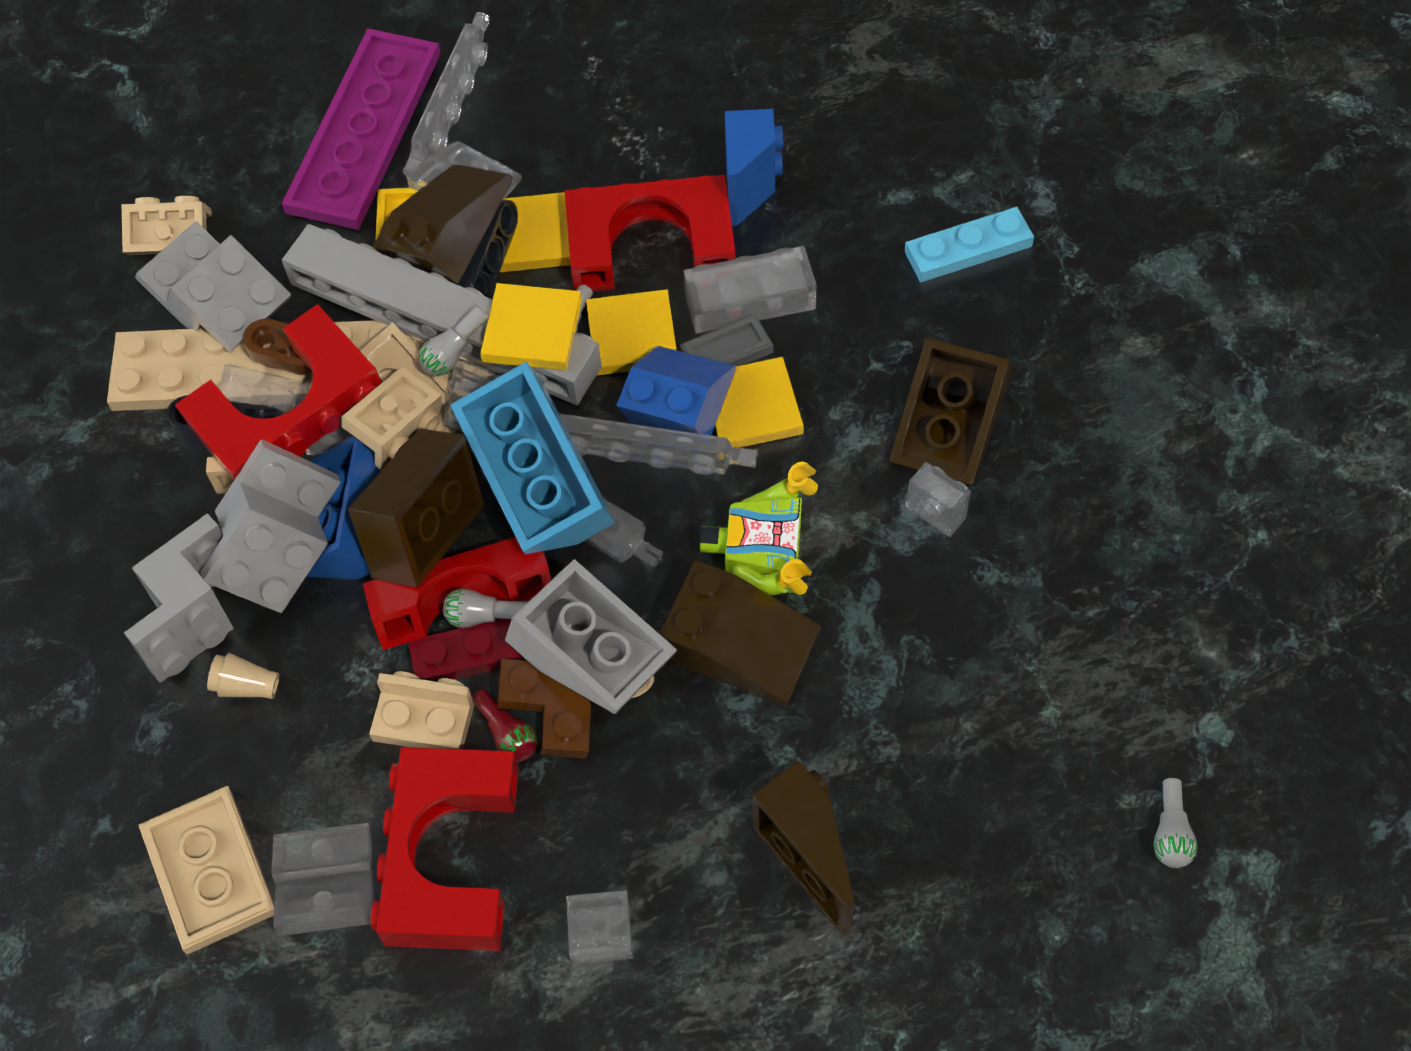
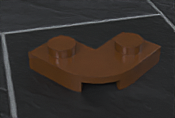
[497,658,591,759]

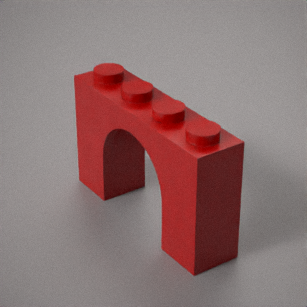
[564,175,736,291]
[175,304,382,480]
[371,747,519,951]

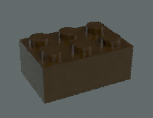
[348,428,485,588]

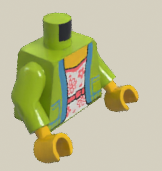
[700,462,818,596]

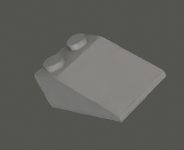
[505,559,677,714]

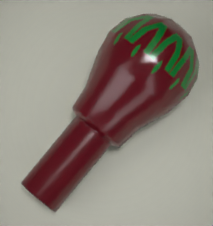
[472,689,537,763]

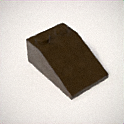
[373,164,514,284]
[889,338,1013,486]
[660,560,821,706]
[753,761,855,938]

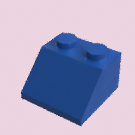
[725,109,783,226]
[616,346,736,445]

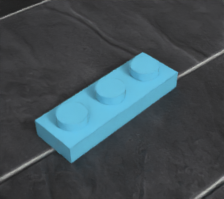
[904,207,1034,283]

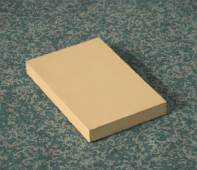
[139,786,278,955]

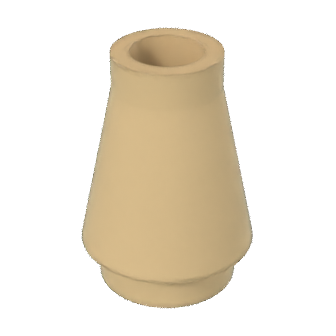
[207,653,279,699]

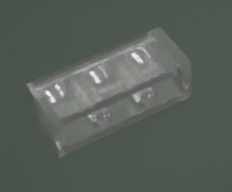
[684,246,817,333]

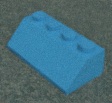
[450,362,616,554]

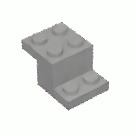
[135,221,291,353]
[200,439,341,613]
[124,513,234,683]

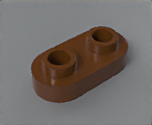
[243,319,313,375]

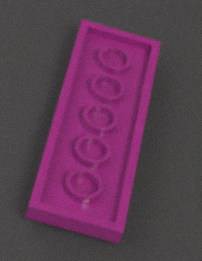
[282,28,441,230]

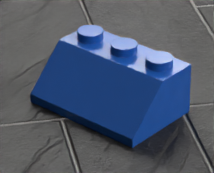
[306,436,382,579]

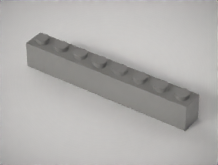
[282,224,602,405]

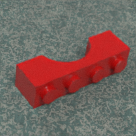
[363,537,552,650]

